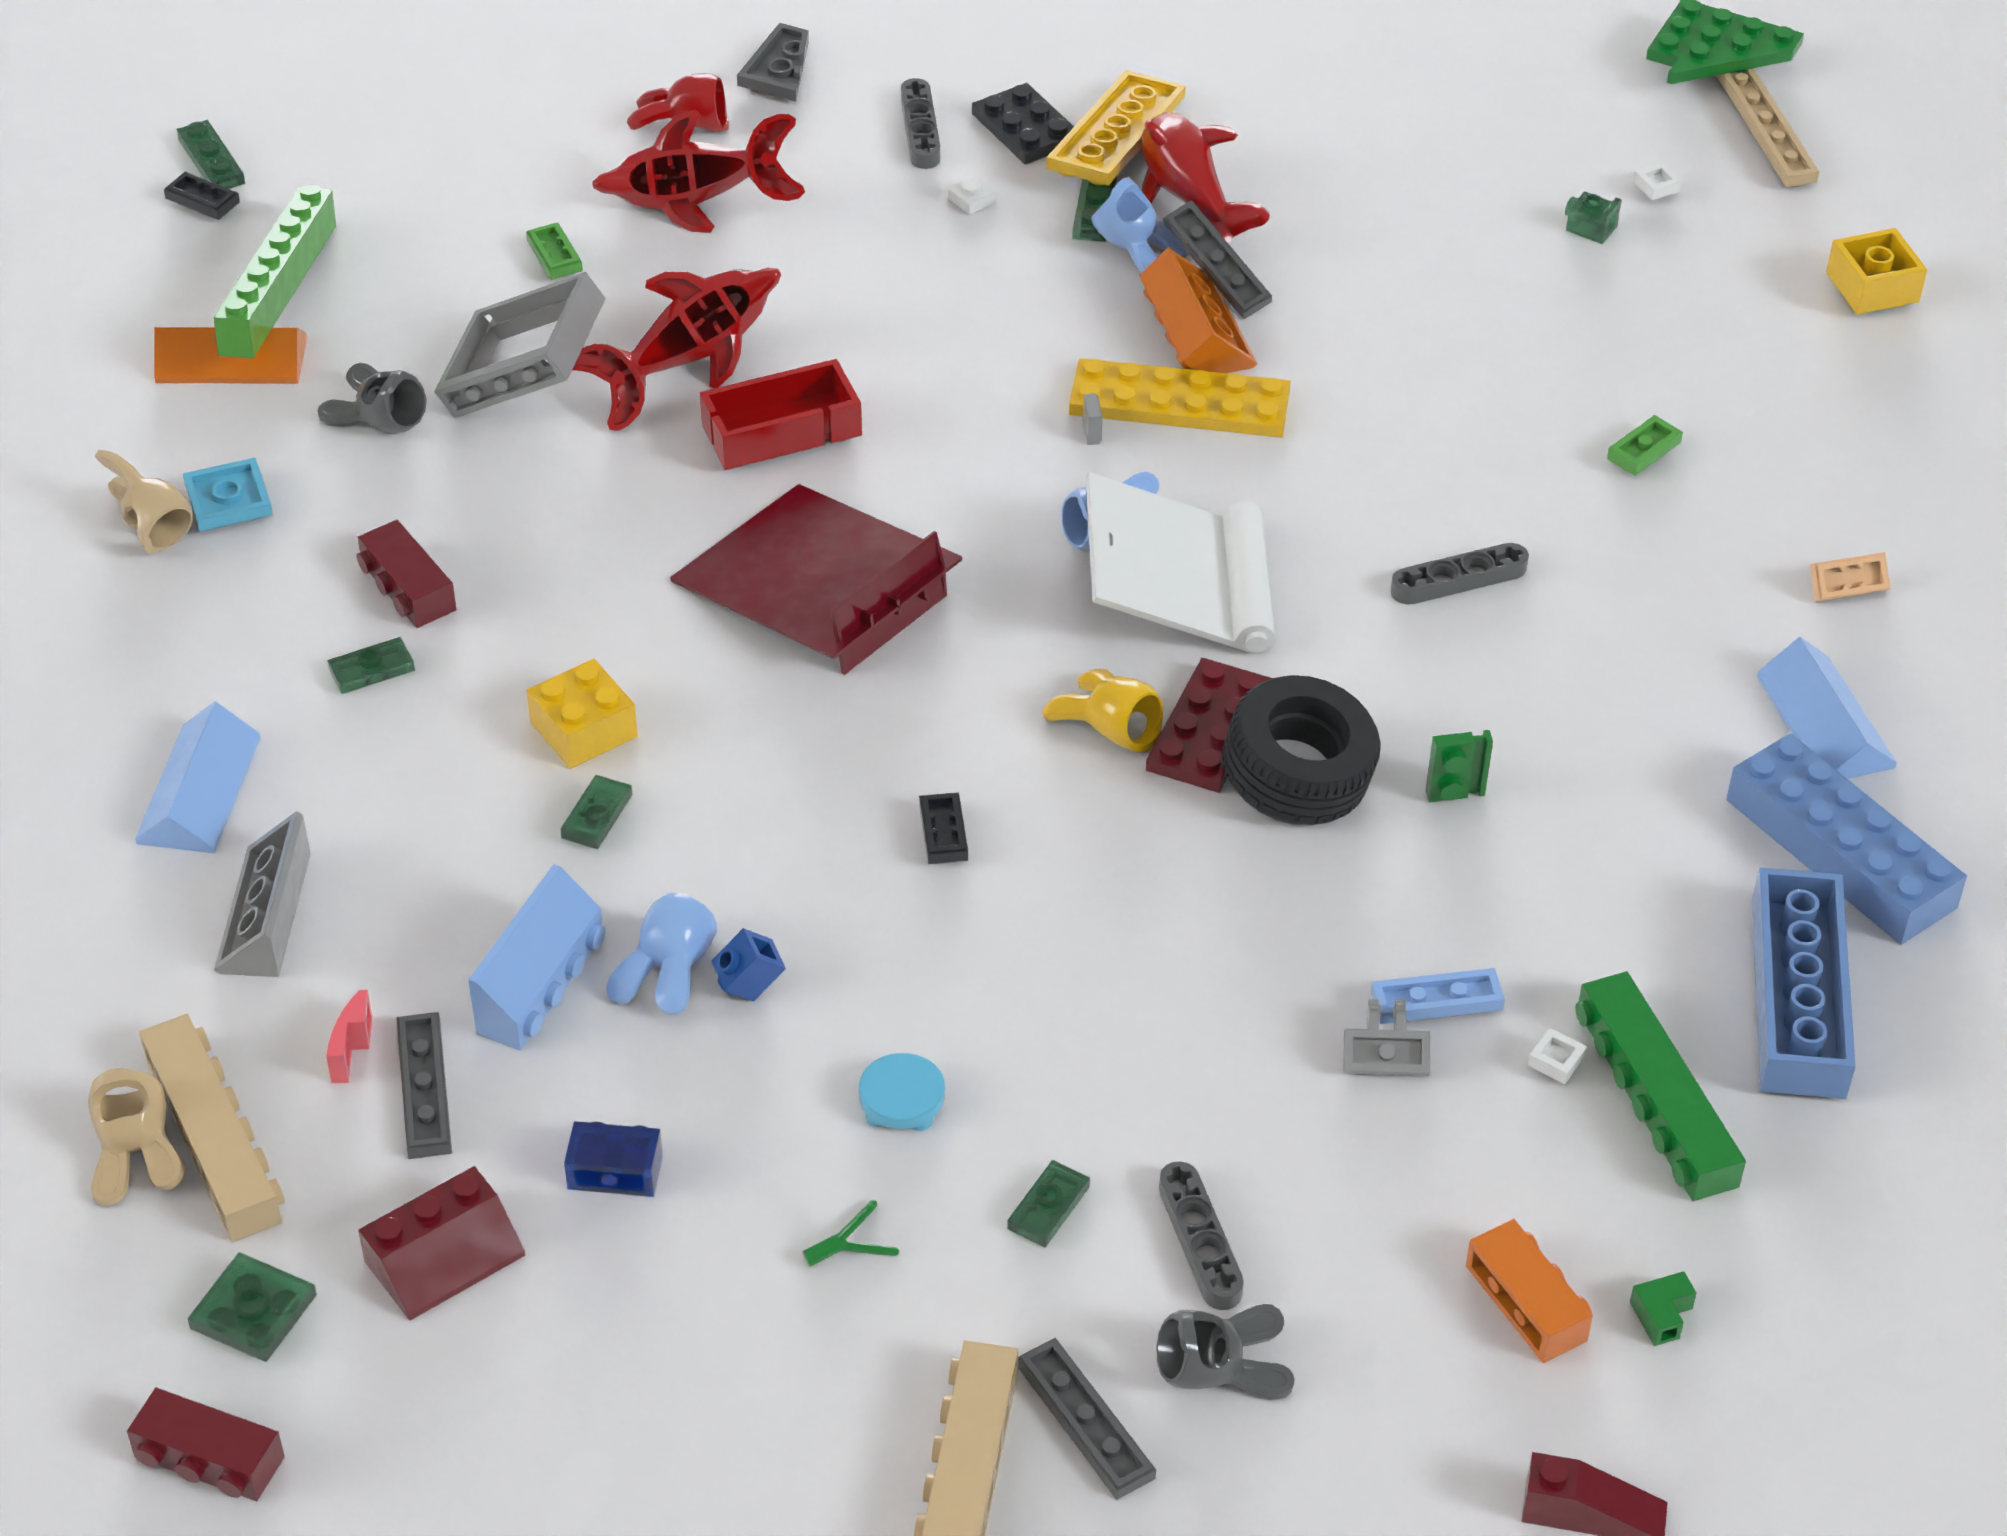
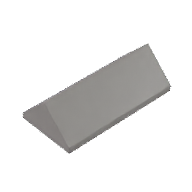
[214,811,311,977]

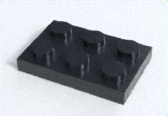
[972,82,1074,165]

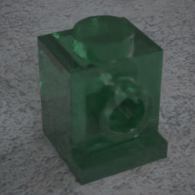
[1565,191,1622,244]

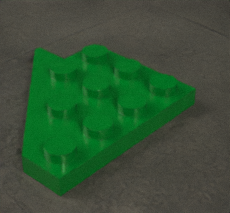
[1646,0,1804,84]

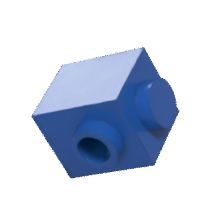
[711,928,786,1001]

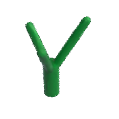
[802,1200,899,1267]

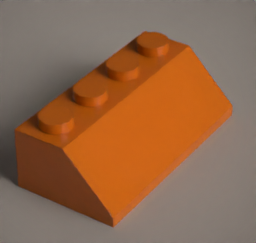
[1139,247,1257,373]

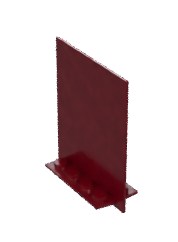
[670,484,963,675]

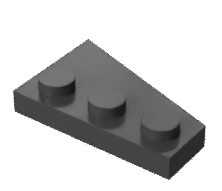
[737,23,809,102]

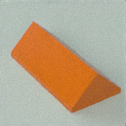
[154,327,307,384]

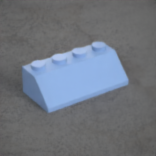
[468,864,605,1051]

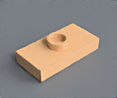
[1810,552,1891,601]

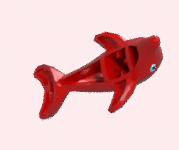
[592,109,805,233]
[1141,112,1270,244]
[572,267,781,431]

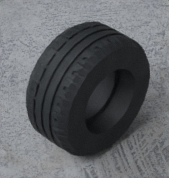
[1222,675,1381,825]

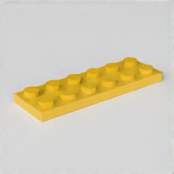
[1046,70,1186,186]
[1069,358,1291,438]

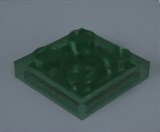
[187,1252,317,1362]

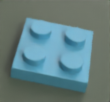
[183,457,273,532]

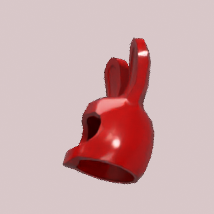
[627,73,729,131]

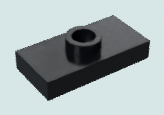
[164,171,240,220]
[919,792,968,864]

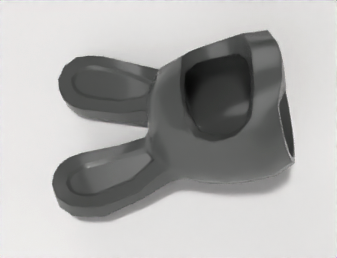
[317,363,427,433]
[1156,1304,1295,1400]

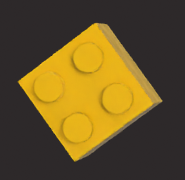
[1826,228,1927,315]
[526,658,638,769]

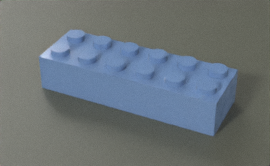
[1726,733,1967,945]
[1752,867,1856,1099]

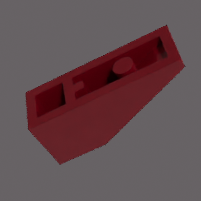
[1521,1452,1668,1536]

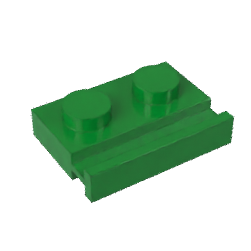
[1425,730,1493,802]

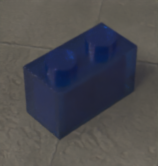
[564,1121,663,1197]

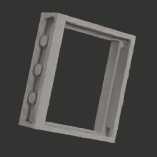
[434,272,606,418]

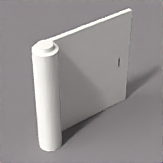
[1086,472,1275,653]

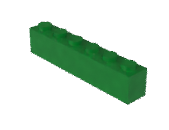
[1575,971,1746,1201]

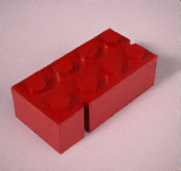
[700,359,862,470]

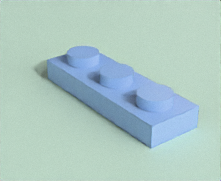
[1371,968,1505,1024]

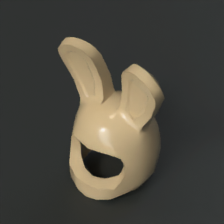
[95,450,193,554]
[88,1068,185,1206]

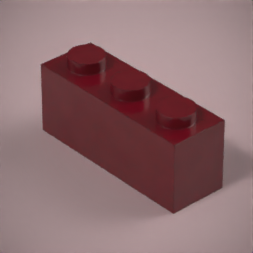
[356,519,457,628]
[127,1387,285,1502]

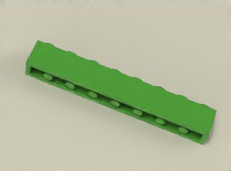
[213,185,336,358]

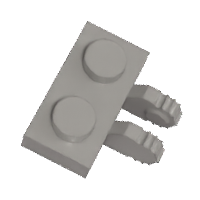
[1343,999,1430,1076]

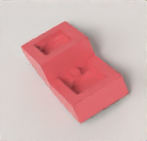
[326,990,373,1083]

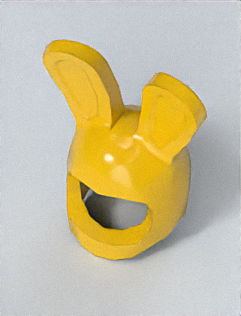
[1042,669,1164,753]

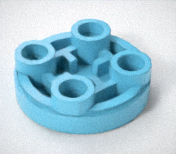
[859,1053,945,1131]

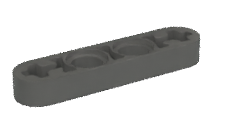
[901,78,940,169]
[1390,543,1529,605]
[1159,1161,1244,1310]

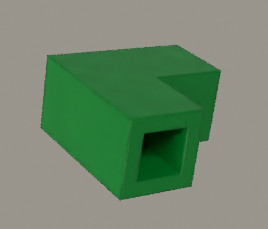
[1630,1271,1697,1346]

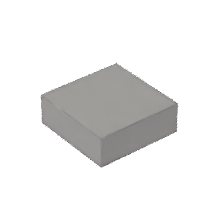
[1083,393,1103,445]

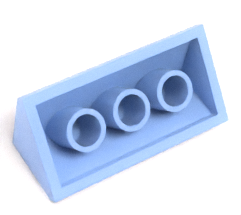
[1757,636,1897,779]
[135,701,260,853]

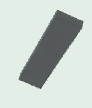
[1163,200,1272,319]
[396,1012,452,1159]
[1018,1337,1156,1500]

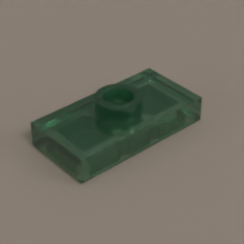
[327,637,415,694]
[560,774,633,850]
[1007,1159,1090,1248]

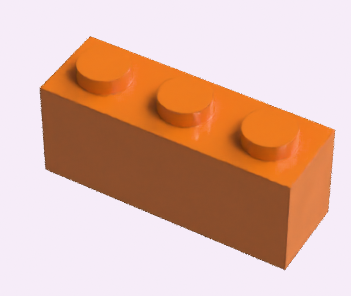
[1466,1219,1593,1363]

